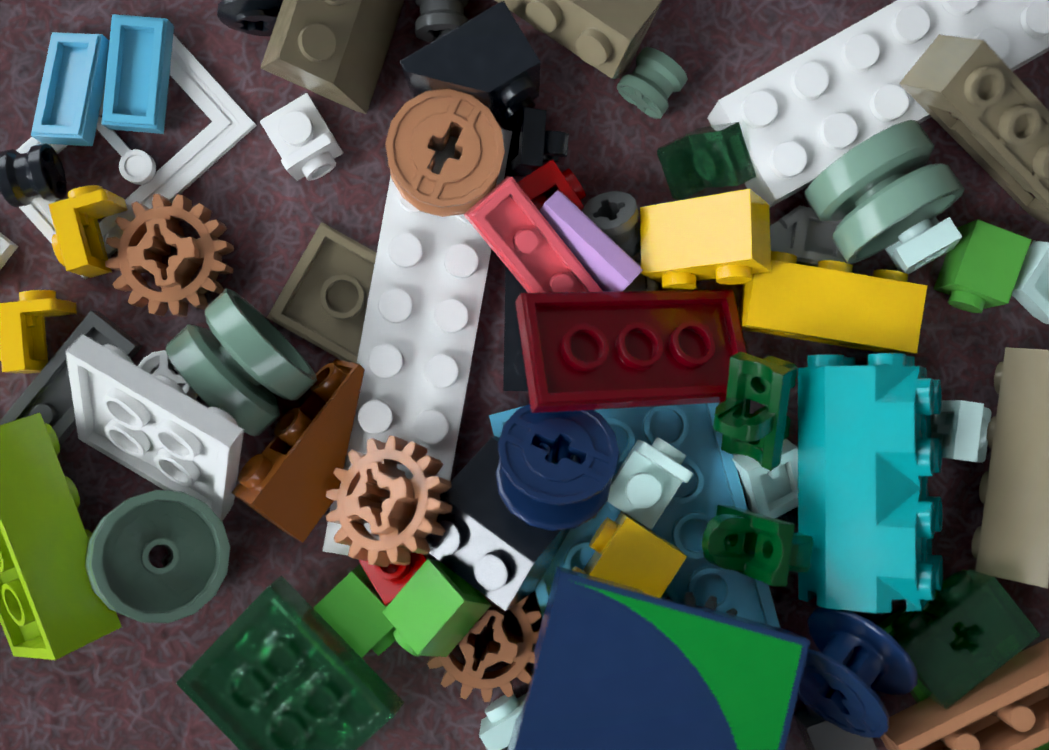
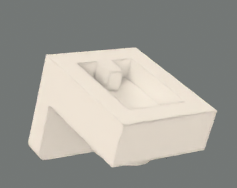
[260,93,344,181]

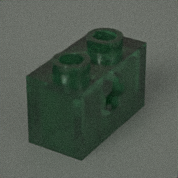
[888,570,1040,709]

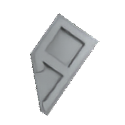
[770,206,846,267]

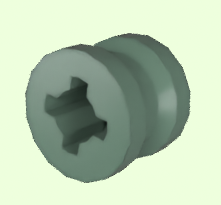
[617,47,688,119]

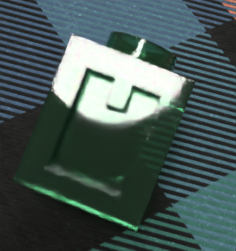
[657,122,757,200]

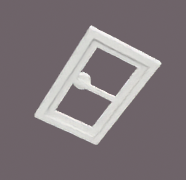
[16,34,257,279]

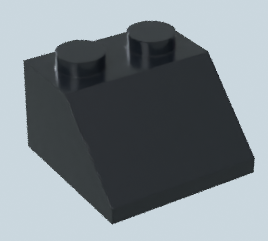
[400,0,541,123]
[425,436,570,611]

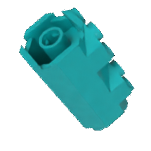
[798,353,943,613]

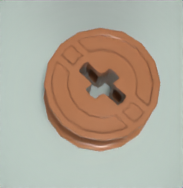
[386,89,505,217]

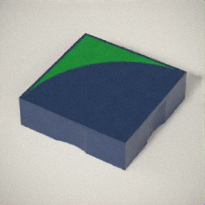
[508,566,810,750]

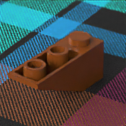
[231,359,365,543]

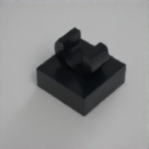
[506,107,569,177]

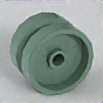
[804,120,965,264]
[165,288,318,436]
[85,490,230,623]

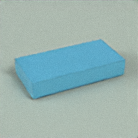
[102,14,174,134]
[31,32,109,146]

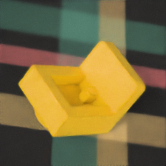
[48,185,128,278]
[0,290,77,374]

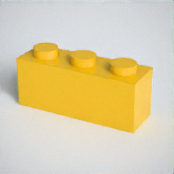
[738,251,927,355]

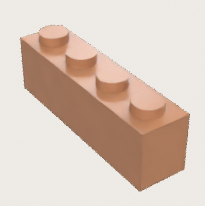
[881,638,1049,750]

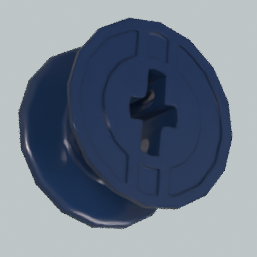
[496,404,620,531]
[797,607,918,738]

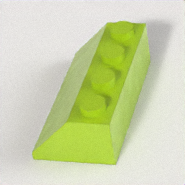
[0,413,122,660]

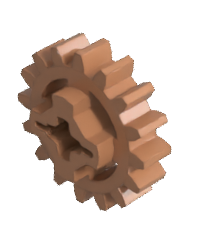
[105,194,234,317]
[326,436,452,567]
[427,593,542,702]

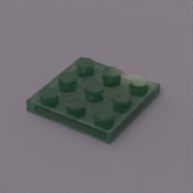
[176,575,404,750]

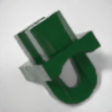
[713,351,798,471]
[702,505,813,586]

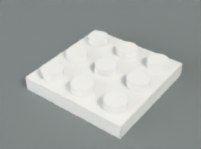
[66,334,244,521]

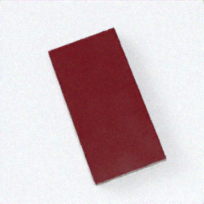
[515,289,747,413]

